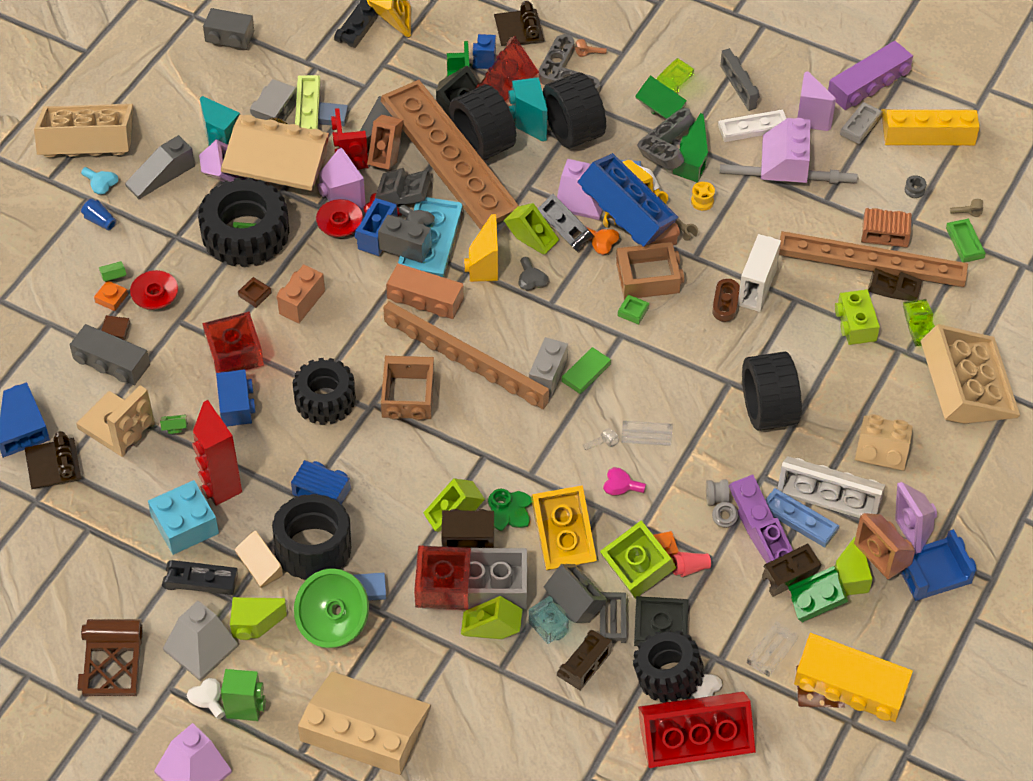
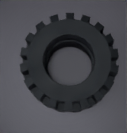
[292,358,356,425]
[633,629,705,703]

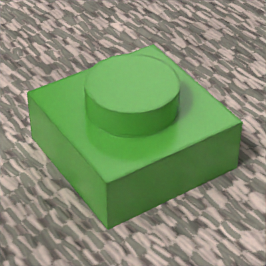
[160,414,188,434]

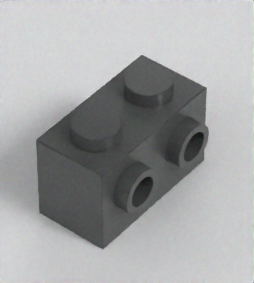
[203,8,255,49]
[378,215,432,263]
[544,564,607,623]

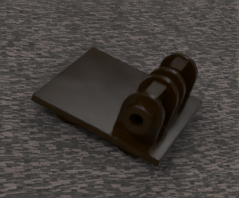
[494,1,544,46]
[24,431,82,490]

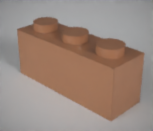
[386,263,464,319]

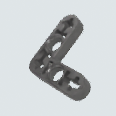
[539,34,600,93]
[637,108,695,169]

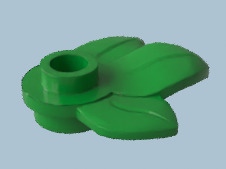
[488,488,532,531]

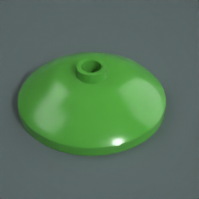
[294,569,369,648]

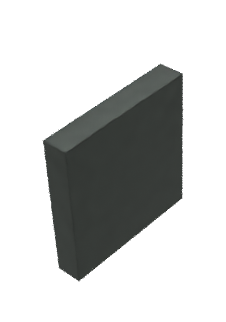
[634,596,688,646]

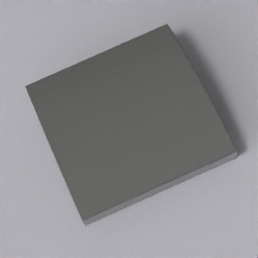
[375,168,431,204]

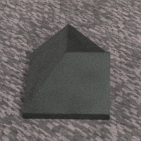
[436,66,481,118]

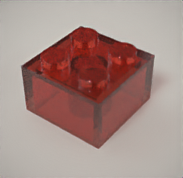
[202,311,264,374]
[414,546,472,610]

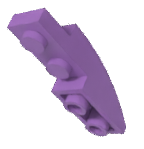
[729,474,793,563]

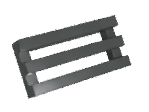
[600,592,627,643]

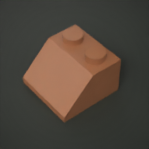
[854,513,915,580]

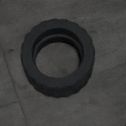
[542,72,607,149]
[449,84,517,161]
[742,351,802,431]
[272,494,352,580]

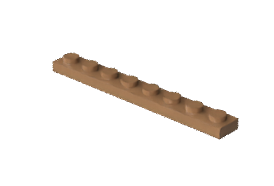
[779,231,968,287]
[383,301,549,409]

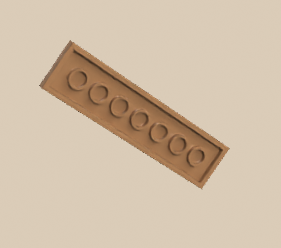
[381,80,519,230]

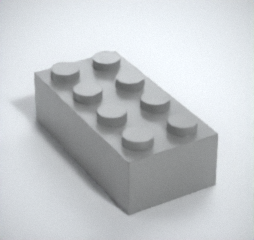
[421,548,527,609]

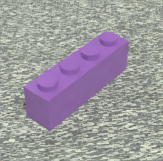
[828,41,913,110]

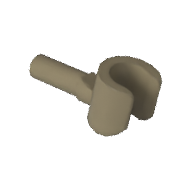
[950,199,983,217]
[675,218,698,241]

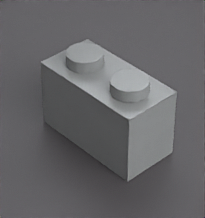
[250,79,297,123]
[529,337,568,398]

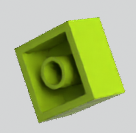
[600,520,676,599]

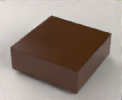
[238,277,272,308]
[101,315,130,340]

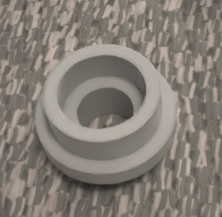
[712,502,738,528]

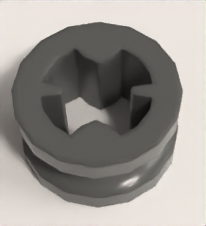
[904,175,927,198]

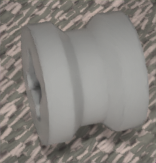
[706,479,729,506]

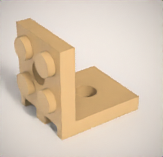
[76,385,155,457]

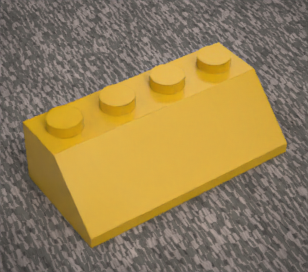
[881,109,980,146]
[794,633,913,723]

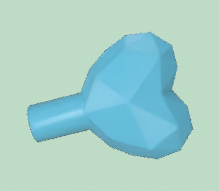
[81,167,118,195]

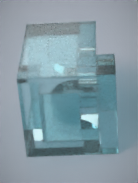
[529,596,569,644]

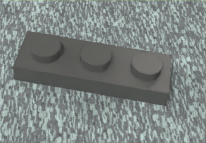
[720,48,760,111]

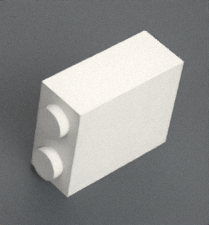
[738,234,781,312]

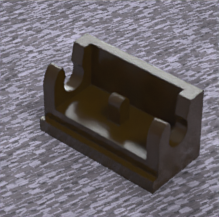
[762,543,822,597]
[557,630,612,691]

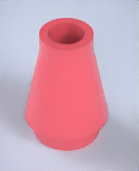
[671,552,711,577]

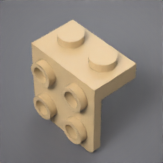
[855,414,913,471]

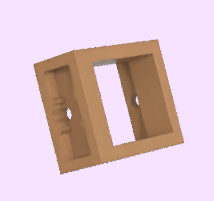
[616,242,684,300]
[381,355,434,420]

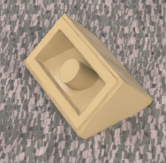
[234,530,283,588]

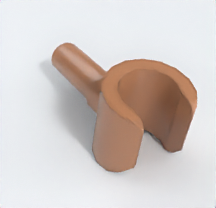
[575,39,607,57]

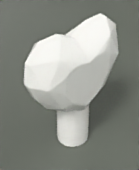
[692,674,722,698]
[187,678,225,719]

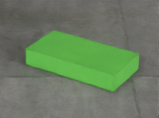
[946,218,986,263]
[562,347,611,394]

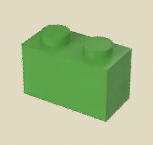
[221,669,266,721]

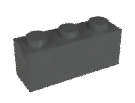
[69,324,150,385]

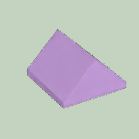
[797,71,836,131]

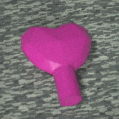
[603,467,646,495]

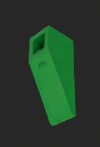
[673,113,708,183]

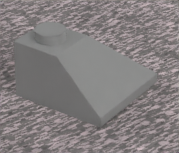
[163,601,238,681]

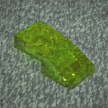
[656,58,694,94]
[903,299,935,347]

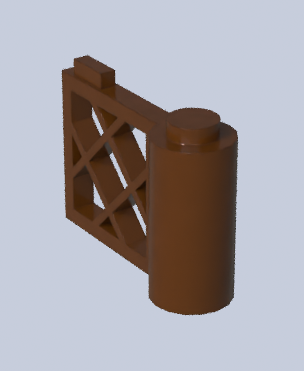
[77,619,143,696]

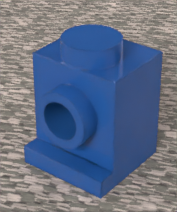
[472,34,496,69]

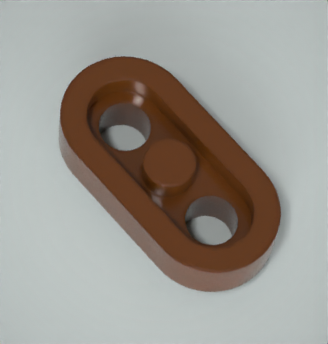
[712,279,740,322]

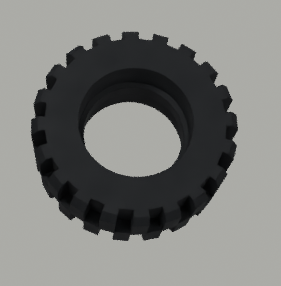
[198,178,290,267]

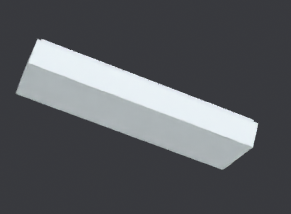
[718,110,787,142]

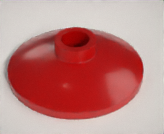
[316,199,363,237]
[130,270,178,310]

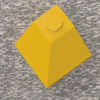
[367,0,411,37]
[464,214,498,282]

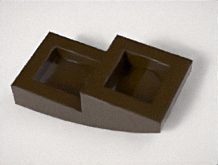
[868,268,922,301]

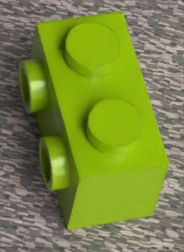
[835,289,880,345]

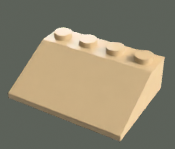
[34,104,133,157]
[221,115,329,191]
[921,324,1020,424]
[298,671,431,775]

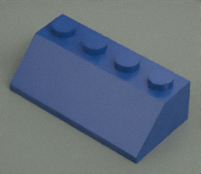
[577,153,679,247]

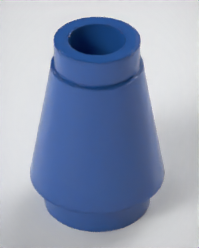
[81,199,116,231]

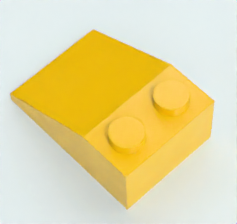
[531,485,597,570]

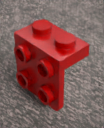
[331,108,369,170]

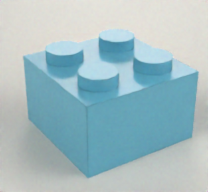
[148,480,219,555]

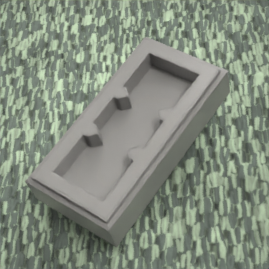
[840,102,883,144]

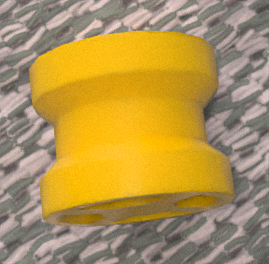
[691,181,715,211]

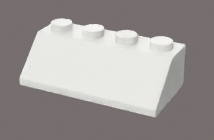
[778,456,885,518]

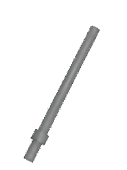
[720,164,858,184]

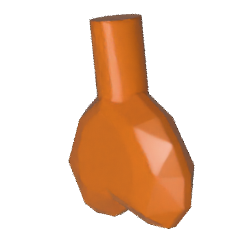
[585,226,620,255]

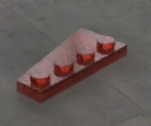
[475,36,539,101]

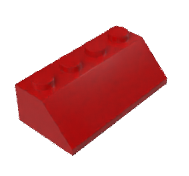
[192,400,242,506]
[638,691,756,768]

